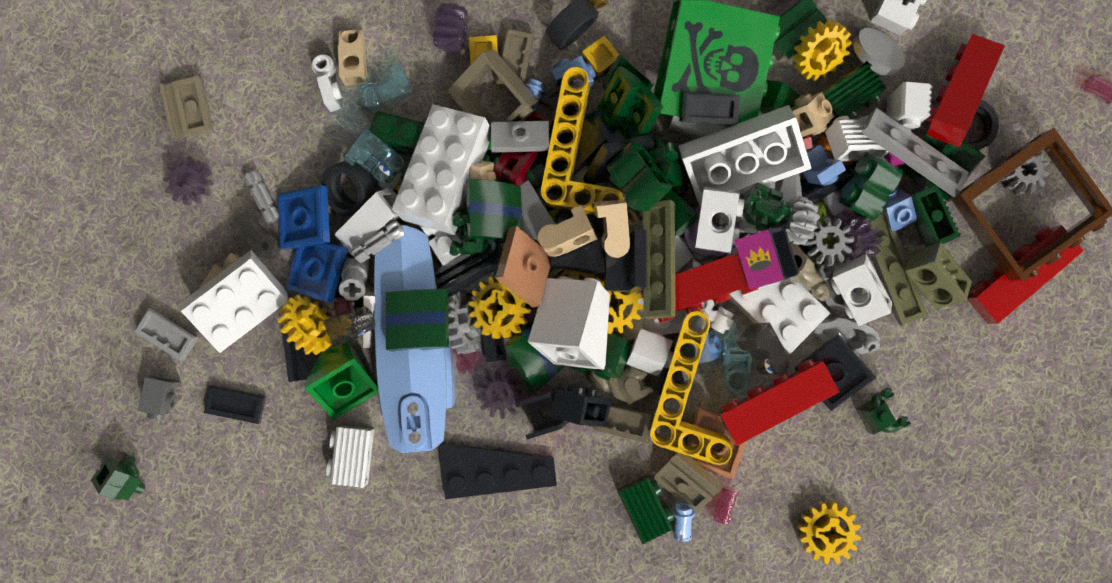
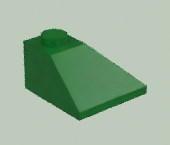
[304,338,378,420]

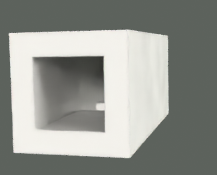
[335,187,399,256]

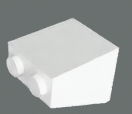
[528,276,610,370]

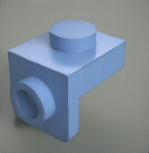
[551,56,596,87]
[803,145,846,186]
[882,187,917,231]
[673,330,721,364]

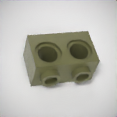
[905,242,972,310]

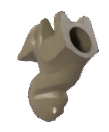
[789,243,830,301]
[588,354,655,405]

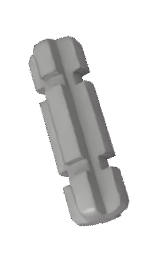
[243,170,279,223]
[351,221,405,263]

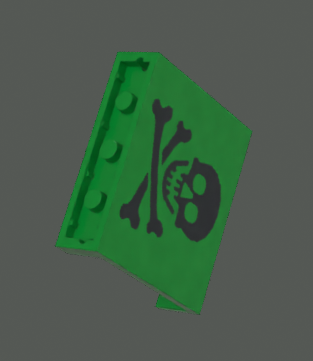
[654,0,780,127]

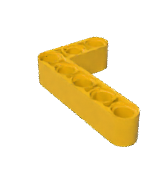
[541,67,624,216]
[650,309,732,465]

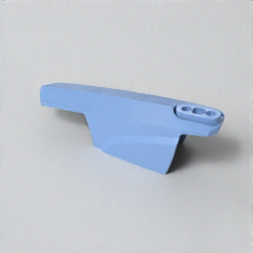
[374,225,456,453]

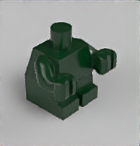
[647,139,682,187]
[743,182,792,232]
[449,210,488,256]
[856,387,911,435]
[91,454,145,500]

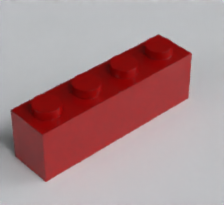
[926,34,1005,147]
[967,225,1084,324]
[641,253,759,323]
[717,359,839,446]

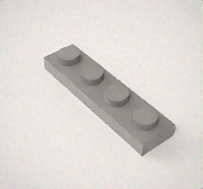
[861,108,969,197]

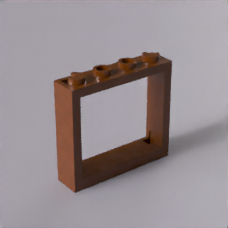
[951,128,1112,282]

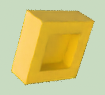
[469,35,498,64]
[581,35,619,76]

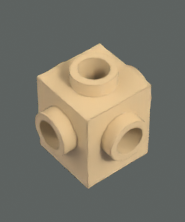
[791,92,835,137]

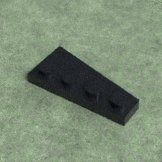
[439,443,557,500]

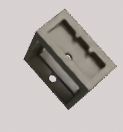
[447,50,538,141]

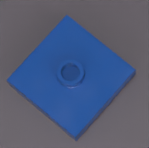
[278,185,330,250]
[285,243,348,303]

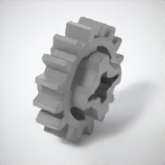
[448,292,483,355]

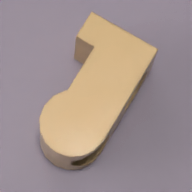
[338,29,369,86]
[593,199,630,258]
[538,205,597,257]

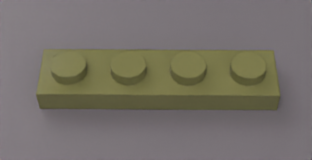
[643,200,675,319]
[859,213,928,325]

